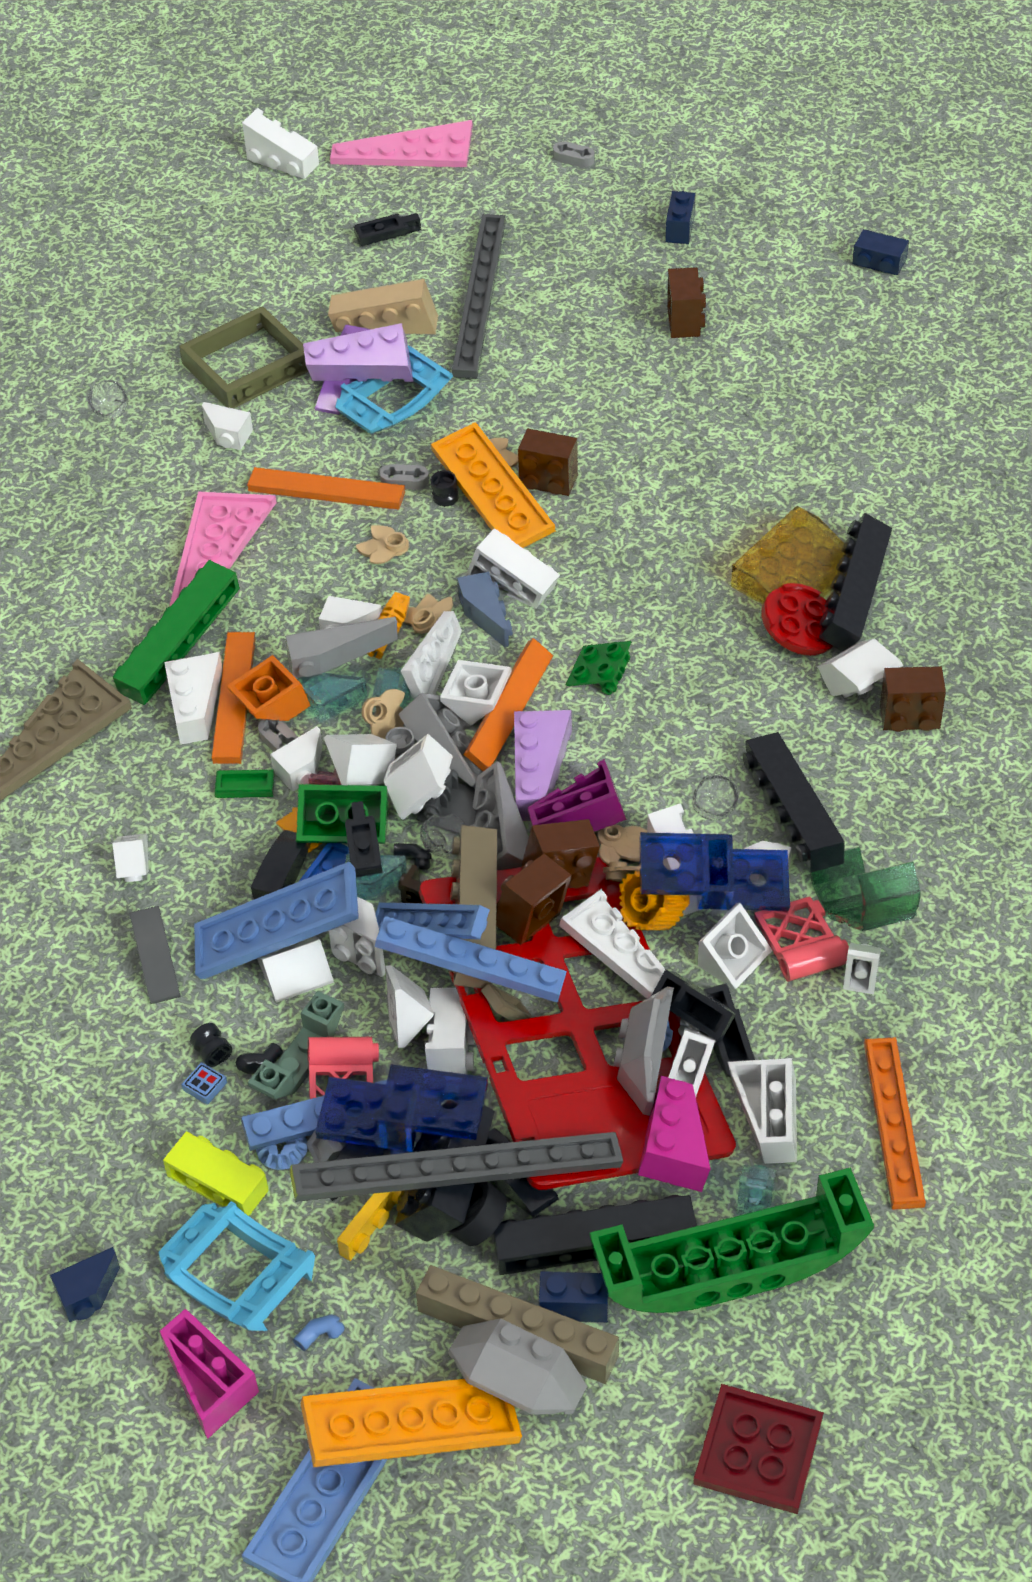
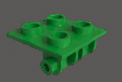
[566,641,632,695]

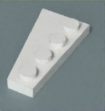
[401,611,462,699]
[559,889,665,998]

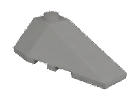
[285,617,398,678]
[399,693,483,787]
[470,761,529,870]

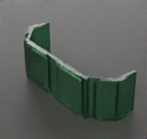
[810,847,921,931]

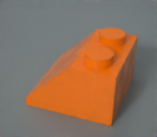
[227,655,311,721]

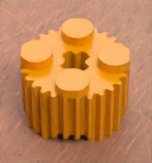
[619,869,690,931]

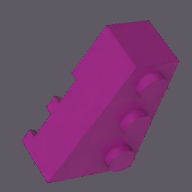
[527,759,627,832]

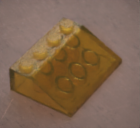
[731,506,844,605]

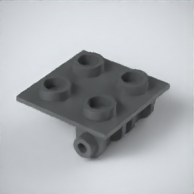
[416,770,477,834]

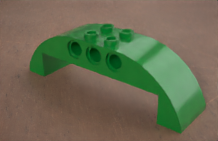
[589,1167,874,1313]

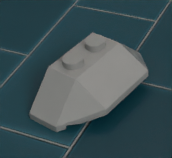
[613,986,674,1116]
[448,1318,587,1414]

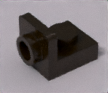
[398,865,423,904]

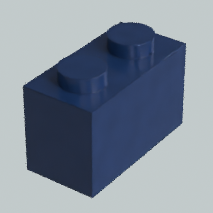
[666,191,696,244]
[852,229,909,275]
[539,1271,608,1323]

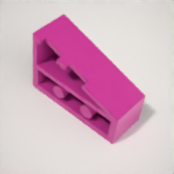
[638,1076,711,1192]
[160,1308,259,1439]

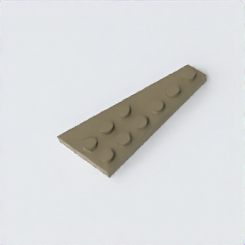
[0,658,132,801]

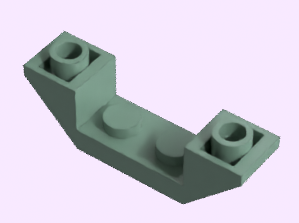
[248,991,344,1099]

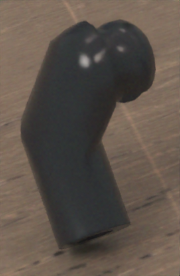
[393,843,432,870]
[236,1043,283,1074]

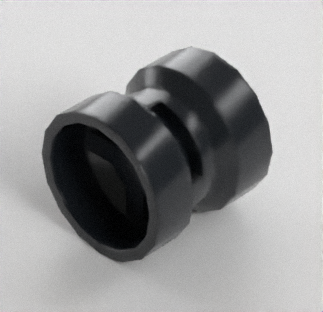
[430,470,459,507]
[190,1023,232,1067]

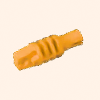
[367,592,410,659]

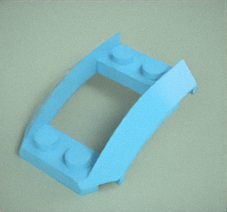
[335,345,453,434]
[158,1201,315,1331]

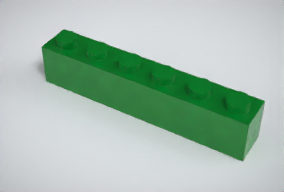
[113,560,240,705]

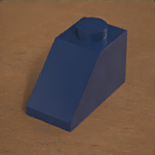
[50,1247,120,1323]

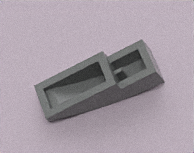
[129,906,181,1004]

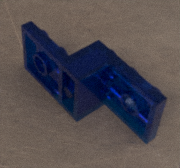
[639,832,790,911]
[315,1064,488,1152]

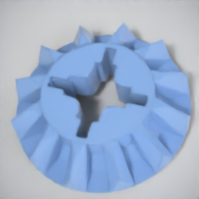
[256,1137,308,1170]

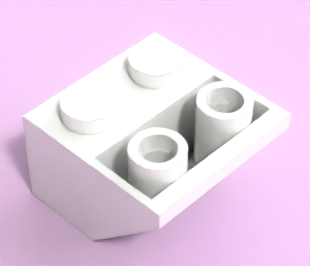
[817,639,903,698]
[383,734,453,820]
[328,897,386,977]

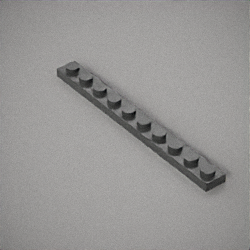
[452,214,506,379]
[290,1132,623,1202]

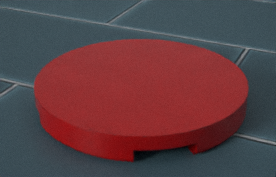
[761,583,833,656]

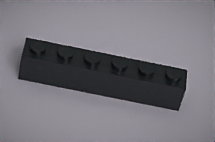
[819,513,892,651]
[743,732,845,873]
[493,1195,697,1275]

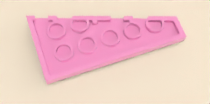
[330,120,473,167]
[170,492,277,606]

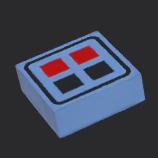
[181,1062,227,1105]

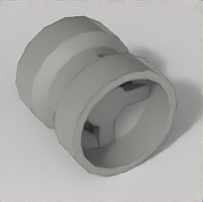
[385,727,415,759]

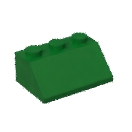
[296,784,389,844]

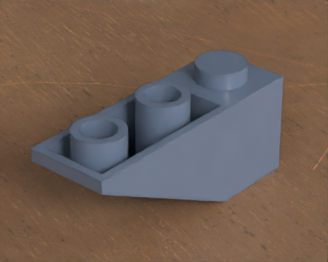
[457,571,513,647]

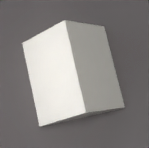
[440,660,512,726]
[324,734,397,786]
[698,903,772,989]
[257,936,334,1003]
[385,965,434,1048]

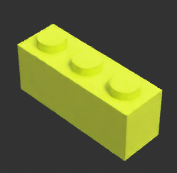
[163,1131,269,1216]

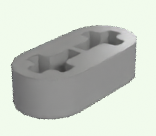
[553,141,595,167]
[380,464,429,490]
[258,719,298,752]

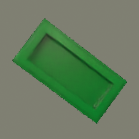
[214,770,275,798]

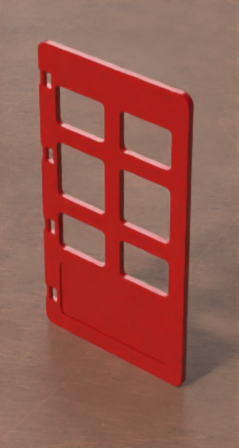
[419,857,736,1190]

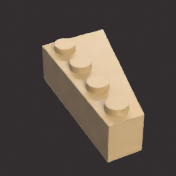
[328,279,438,334]

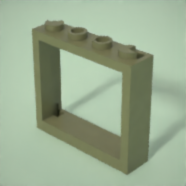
[179,306,309,409]

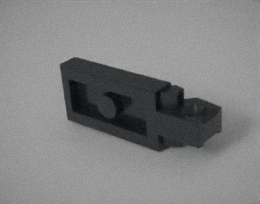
[354,213,421,246]
[345,801,383,877]

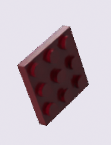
[693,1384,824,1515]

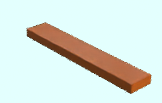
[247,467,405,510]
[212,632,256,764]
[463,638,554,771]
[864,1037,926,1210]

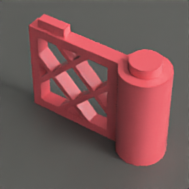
[754,896,849,982]
[307,1036,379,1129]

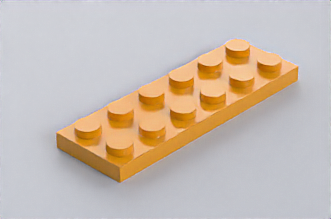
[431,422,556,548]
[300,1379,522,1467]

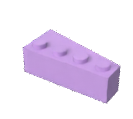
[303,323,413,382]
[514,710,572,821]

